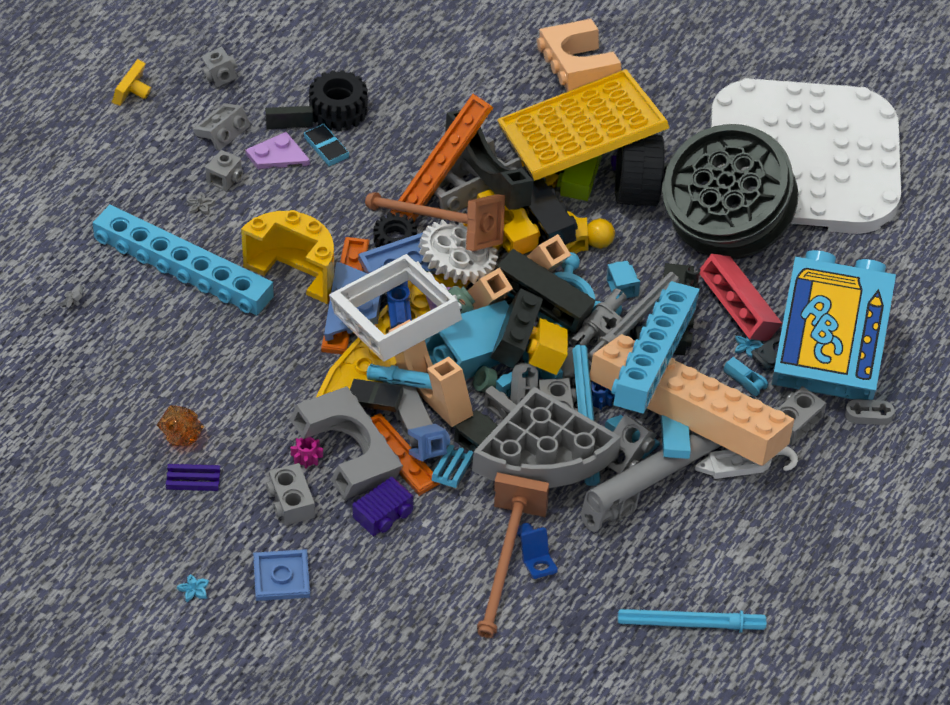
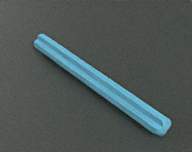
[572,345,600,486]

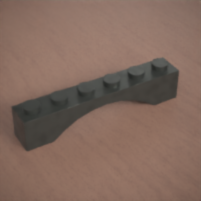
[445,110,533,210]

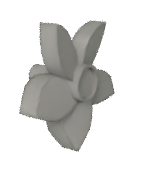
[186,193,215,215]
[58,285,83,308]

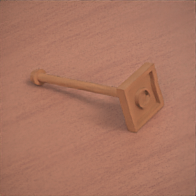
[365,192,505,251]
[477,472,549,638]

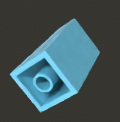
[425,300,529,380]

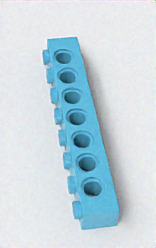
[93,204,274,316]
[611,281,700,414]

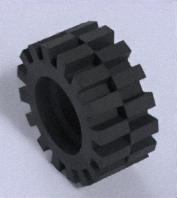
[373,213,417,248]

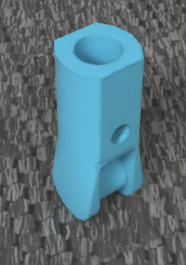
[723,357,768,397]

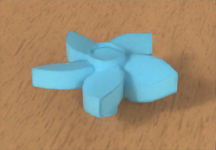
[735,336,763,358]
[176,574,209,602]

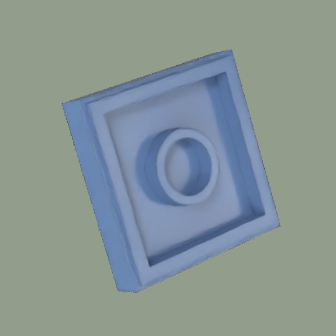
[253,549,310,601]

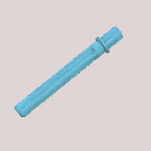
[618,609,767,632]

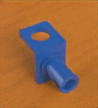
[517,523,558,579]

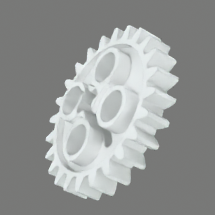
[418,220,498,285]

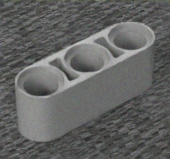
[394,384,432,448]

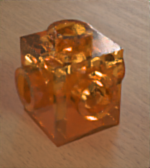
[156,405,204,446]

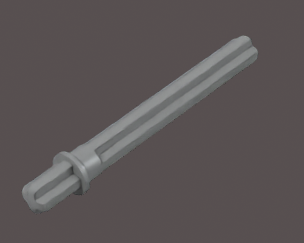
[588,272,679,362]

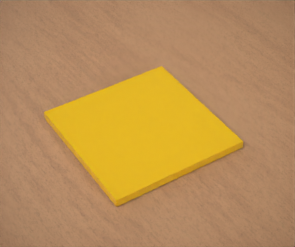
[497,69,669,181]

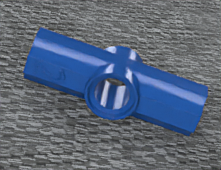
[387,281,412,330]

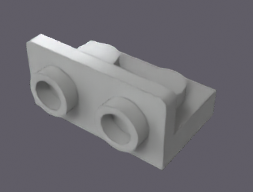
[192,103,250,150]

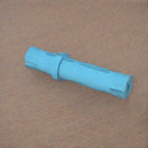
[367,364,432,390]

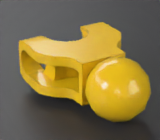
[542,211,615,254]

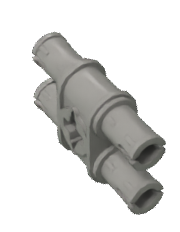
[570,288,637,347]

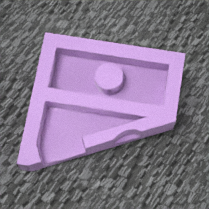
[245,132,310,169]

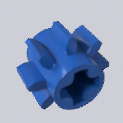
[591,381,615,410]

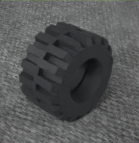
[309,70,368,131]

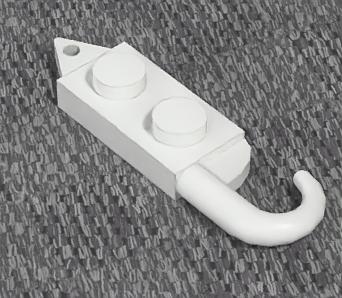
[695,446,798,479]

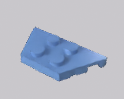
[324,262,382,341]

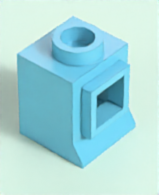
[606,261,640,299]

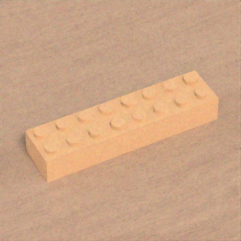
[590,334,795,466]

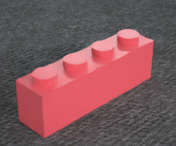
[700,254,783,341]

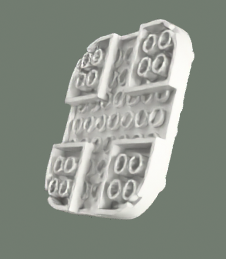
[710,78,901,234]

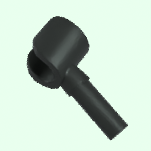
[684,265,701,287]

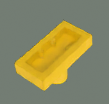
[112,59,152,106]

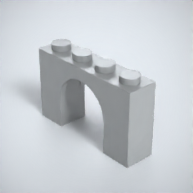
[290,386,403,500]

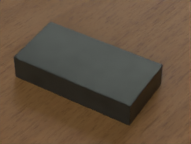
[265,106,313,129]

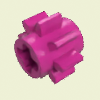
[291,437,323,469]

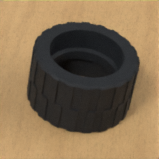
[615,134,664,206]

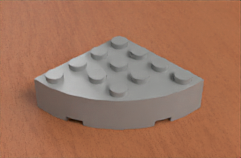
[472,387,621,488]

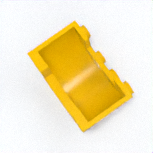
[241,210,334,304]

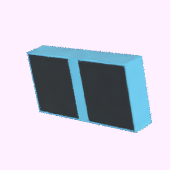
[304,124,349,166]

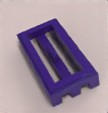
[166,464,221,491]

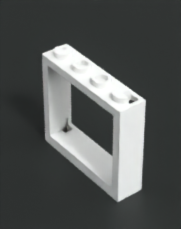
[329,254,462,362]

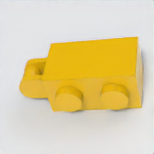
[526,318,568,375]

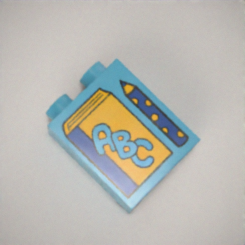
[772,250,896,400]

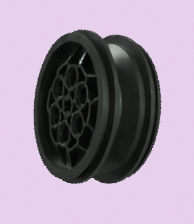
[662,124,798,259]

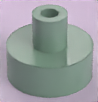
[473,366,498,393]

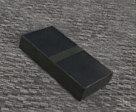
[350,379,404,412]

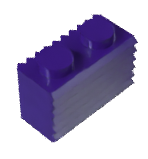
[353,477,414,537]

